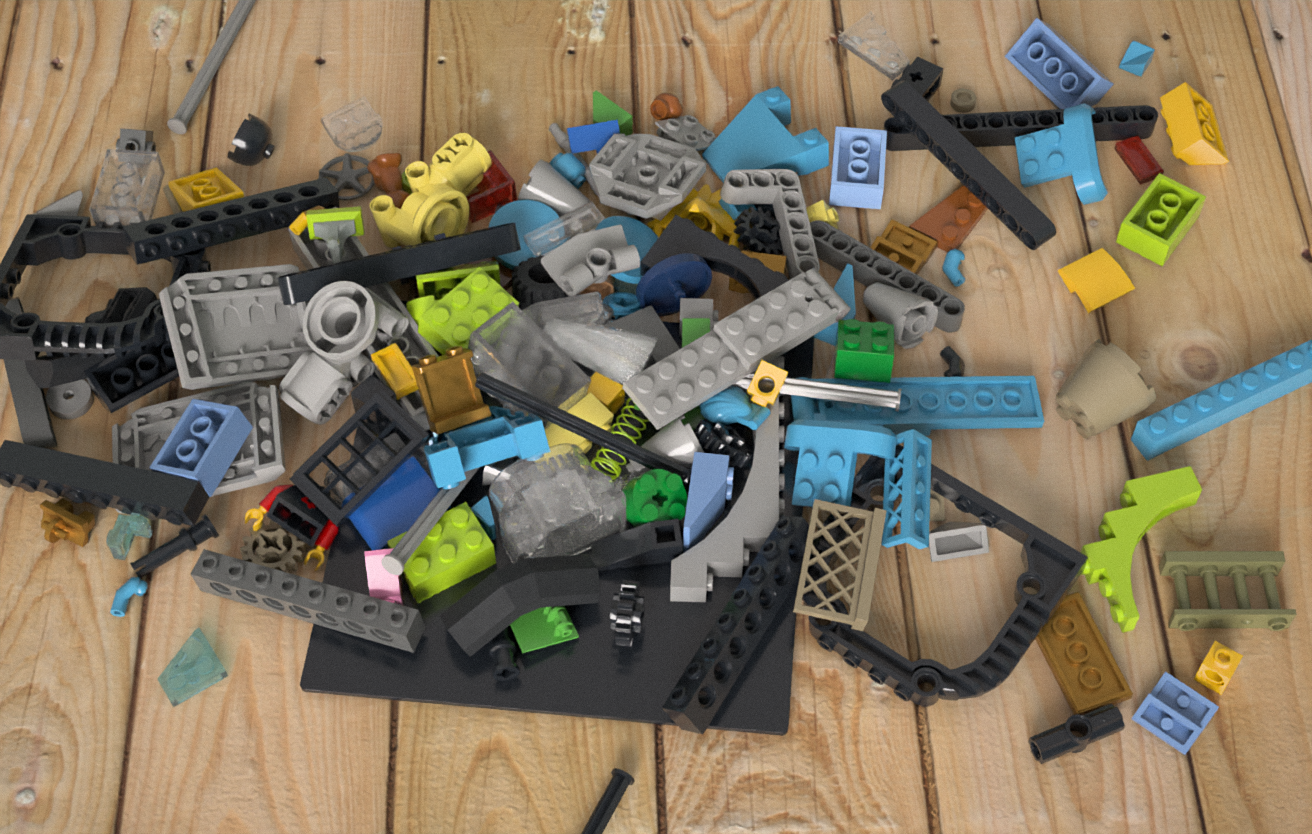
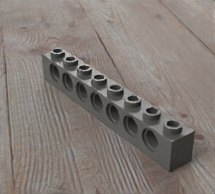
[191,549,426,653]

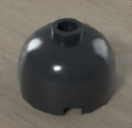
[227,113,275,166]

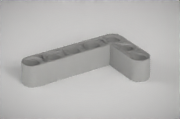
[720,169,820,280]

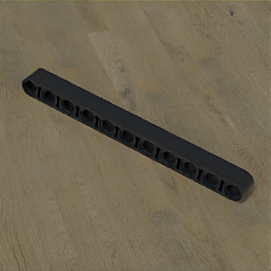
[883,105,1158,151]

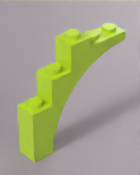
[1080,466,1202,633]

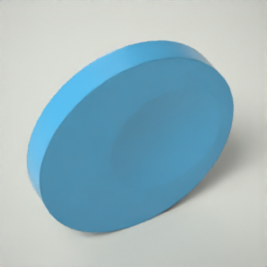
[488,200,565,270]
[595,216,659,284]

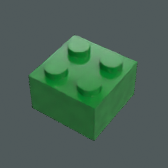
[834,319,894,383]

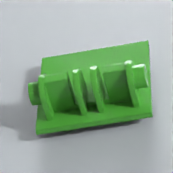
[510,606,579,653]

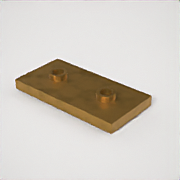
[1035,591,1133,715]

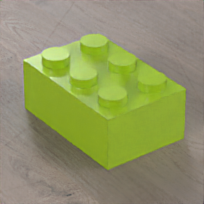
[1116,173,1206,267]
[418,267,519,355]
[387,502,496,603]

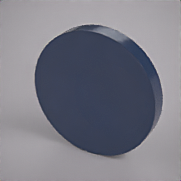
[636,253,712,316]

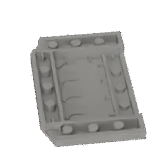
[159,264,315,390]
[112,381,286,515]

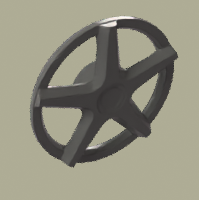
[318,153,374,201]

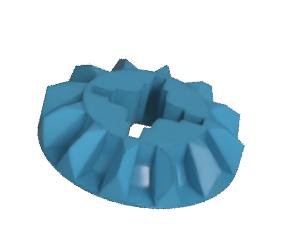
[602,292,642,320]

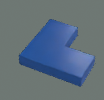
[566,120,620,154]

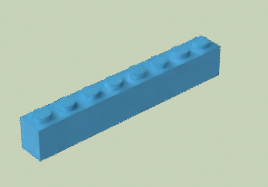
[1131,340,1312,461]

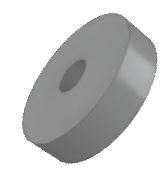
[46,379,94,419]

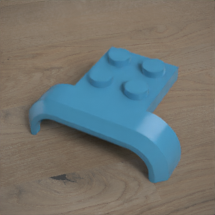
[1015,103,1108,205]
[784,419,897,508]

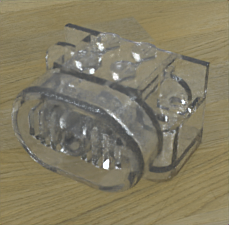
[489,443,627,563]

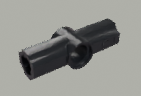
[1028,704,1125,764]

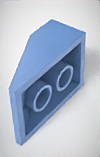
[683,452,734,553]

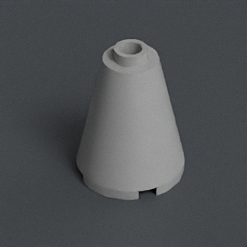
[517,159,592,223]
[863,282,938,349]
[625,414,704,479]

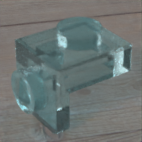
[106,514,153,560]

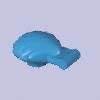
[699,385,771,430]

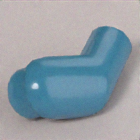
[942,249,965,287]
[110,577,148,617]

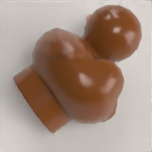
[650,93,683,121]

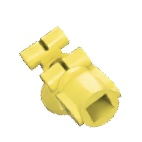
[370,133,492,248]

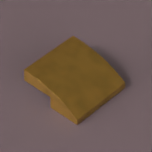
[870,219,938,274]

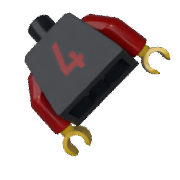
[245,484,339,571]

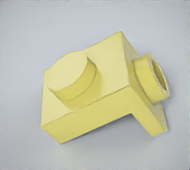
[806,200,839,229]

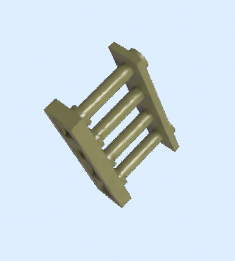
[1159,551,1297,631]

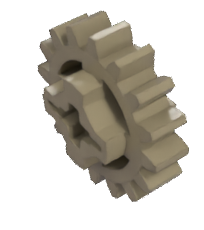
[240,520,306,573]

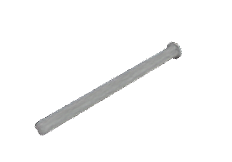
[167,0,256,134]
[733,373,901,411]
[381,467,479,575]

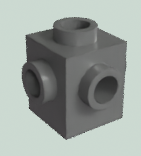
[116,128,156,166]

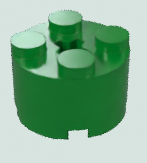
[619,469,687,528]

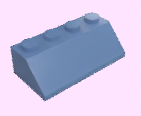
[1005,18,1114,109]

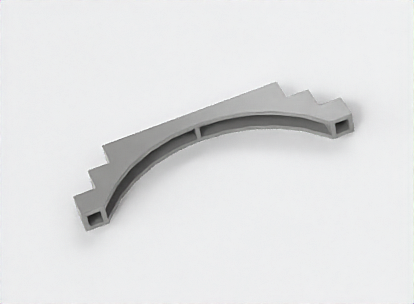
[670,298,785,602]

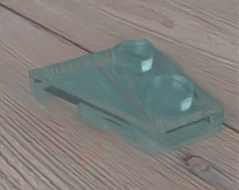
[157,628,228,707]

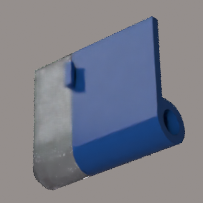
[324,432,451,551]

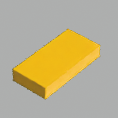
[371,343,418,400]

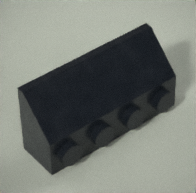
[84,341,179,413]

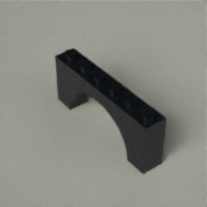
[640,215,789,300]

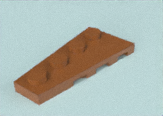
[909,185,988,253]

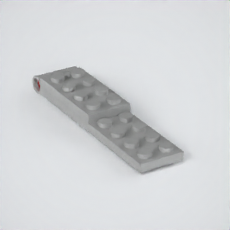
[622,268,851,430]

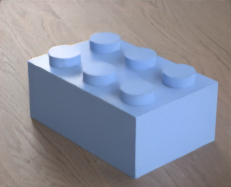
[829,126,887,209]

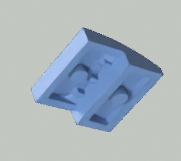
[1132,671,1219,755]

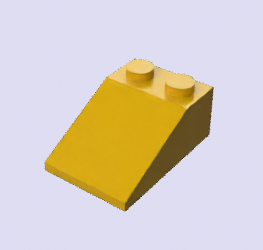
[168,167,244,212]

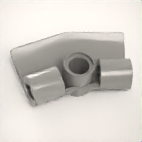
[541,225,640,297]

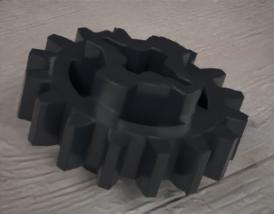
[734,206,783,255]
[694,419,752,468]
[610,579,645,646]

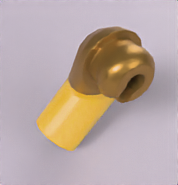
[289,206,325,235]

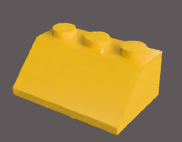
[1160,82,1229,165]

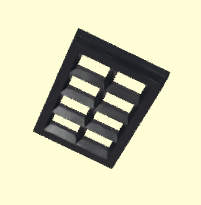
[290,389,430,527]

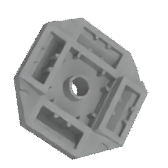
[589,134,706,221]

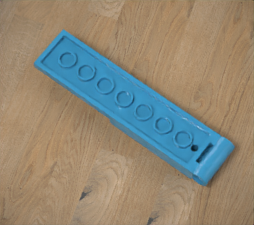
[791,376,1045,436]

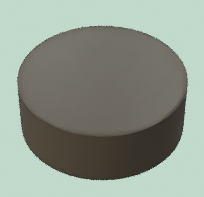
[950,88,976,113]

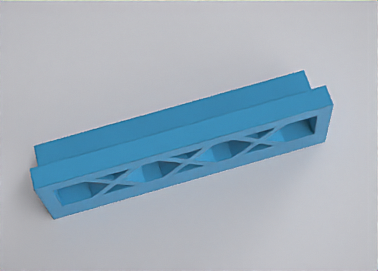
[882,429,932,550]

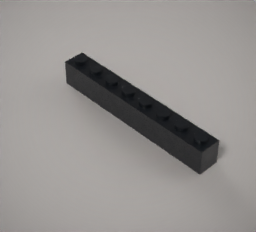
[0,440,209,526]

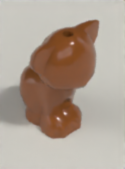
[367,153,411,209]

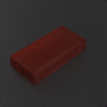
[1114,136,1164,184]

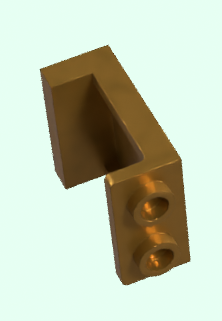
[412,346,491,434]

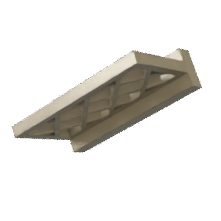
[793,499,887,631]

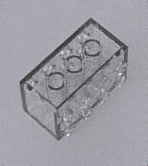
[467,302,591,430]

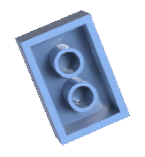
[149,399,253,497]

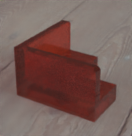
[466,150,517,223]

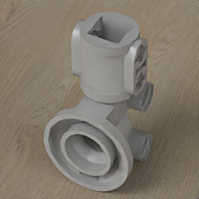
[279,281,409,425]

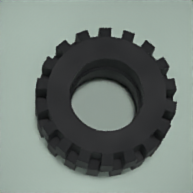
[512,255,580,322]

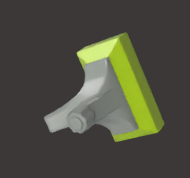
[306,206,365,264]

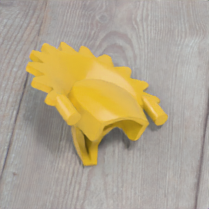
[647,184,740,248]

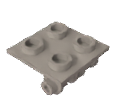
[655,115,717,151]

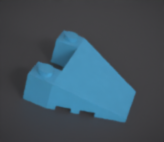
[702,86,829,183]
[424,406,551,489]

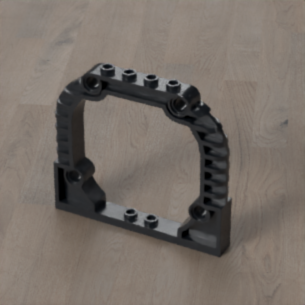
[0,214,211,361]
[798,444,1088,707]

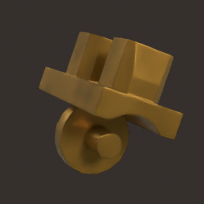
[40,498,95,547]

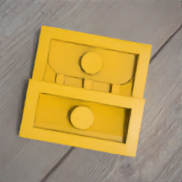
[1058,248,1135,313]

